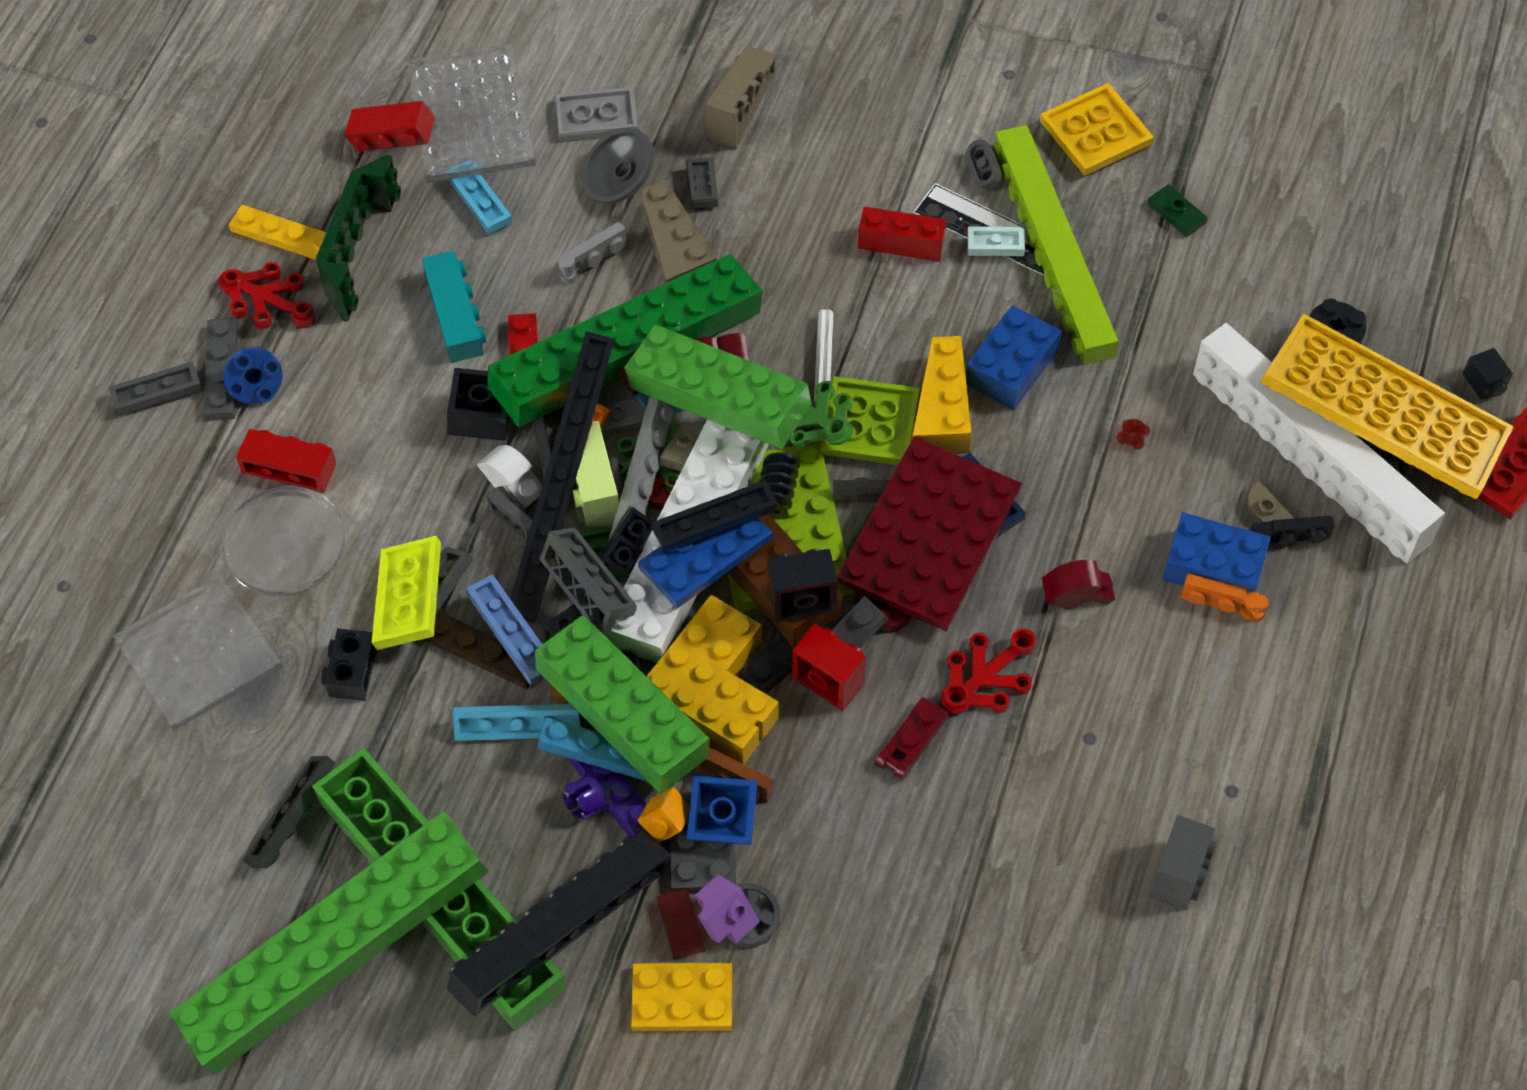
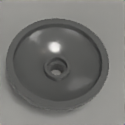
[581,128,654,204]

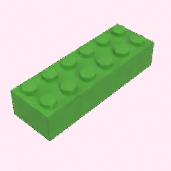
[624,325,812,449]
[535,615,710,794]

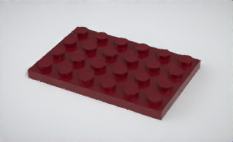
[837,436,1022,632]

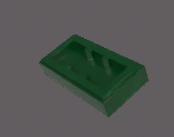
[1148,184,1208,238]

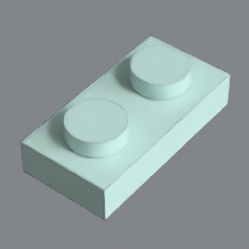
[967,227,1025,256]

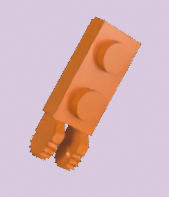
[1180,574,1269,622]

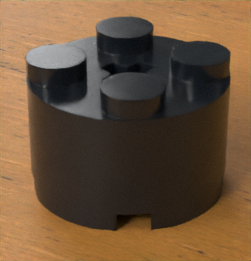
[1309,298,1366,345]

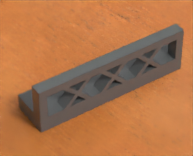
[540,528,637,638]

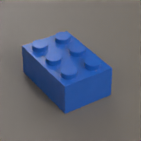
[965,305,1062,410]
[1163,512,1271,592]

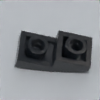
[600,506,653,576]

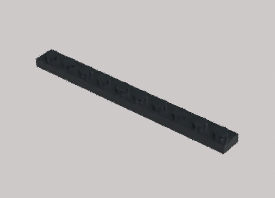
[511,331,615,623]

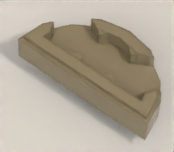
[1247,480,1294,523]

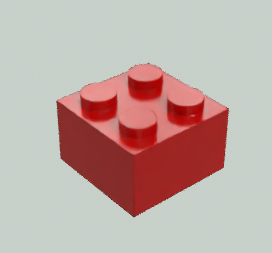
[792,623,866,711]

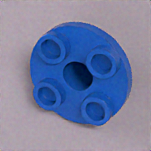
[223,347,283,404]

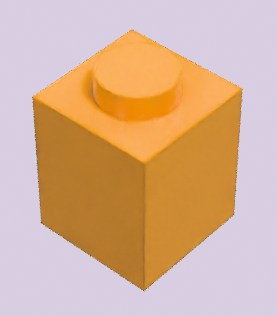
[637,786,690,843]

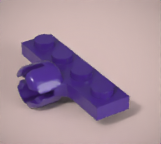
[563,757,648,837]

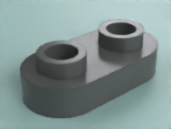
[965,139,1003,190]

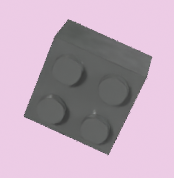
[1149,815,1217,910]

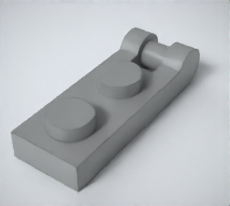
[558,222,627,284]

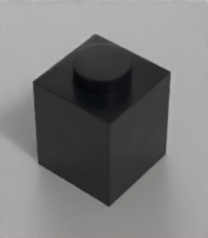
[1463,348,1513,400]

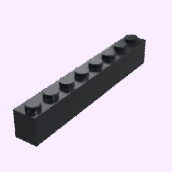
[447,829,671,1017]

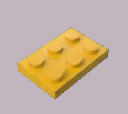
[631,963,732,1031]

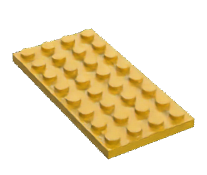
[1261,313,1514,500]

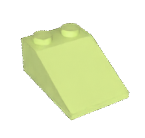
[572,421,619,531]

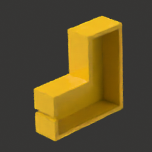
[646,595,779,764]

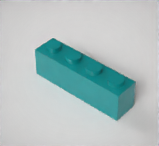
[422,250,487,363]

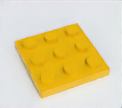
[1040,83,1154,176]

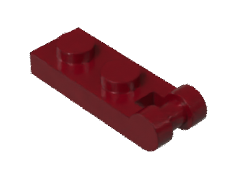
[875,697,949,781]

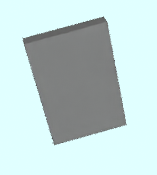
[554,87,639,142]

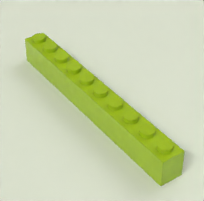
[991,125,1119,365]

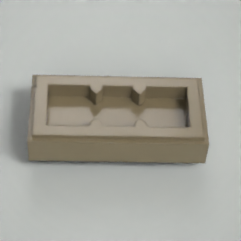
[660,422,703,471]

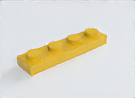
[229,204,326,260]

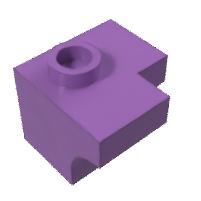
[695,874,760,943]

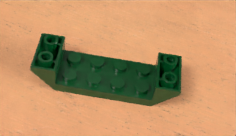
[316,155,401,322]

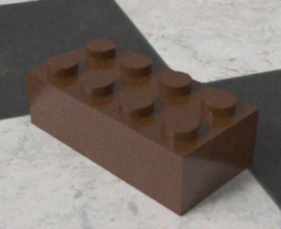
[728,514,842,647]

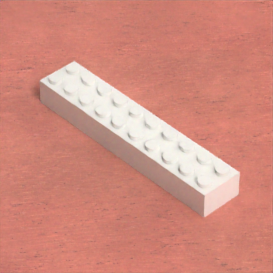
[1193,323,1445,564]
[608,419,769,663]

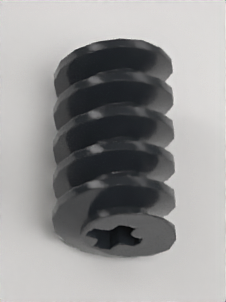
[759,452,801,519]

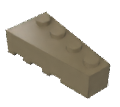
[703,46,776,150]

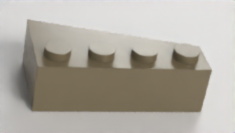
[641,180,717,284]

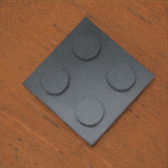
[670,828,736,893]

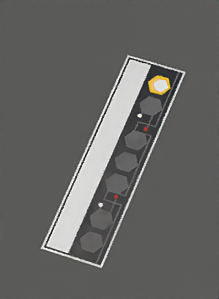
[913,183,1044,276]

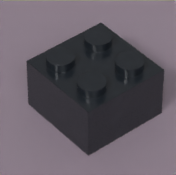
[447,368,509,441]
[768,548,838,622]

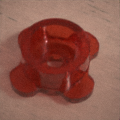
[1116,419,1150,449]

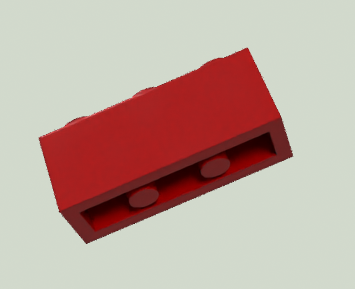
[344,101,435,152]
[858,206,947,262]
[236,429,336,493]

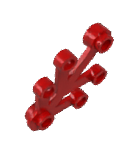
[218,262,316,329]
[940,628,1036,714]

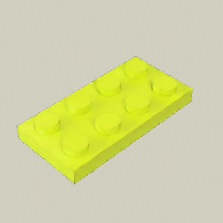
[372,536,441,650]

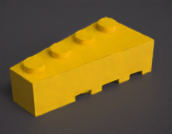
[912,336,972,453]

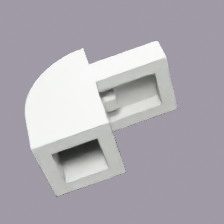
[477,445,542,509]

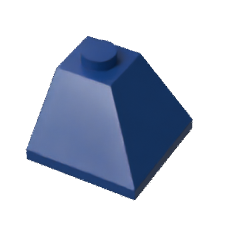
[687,776,758,845]

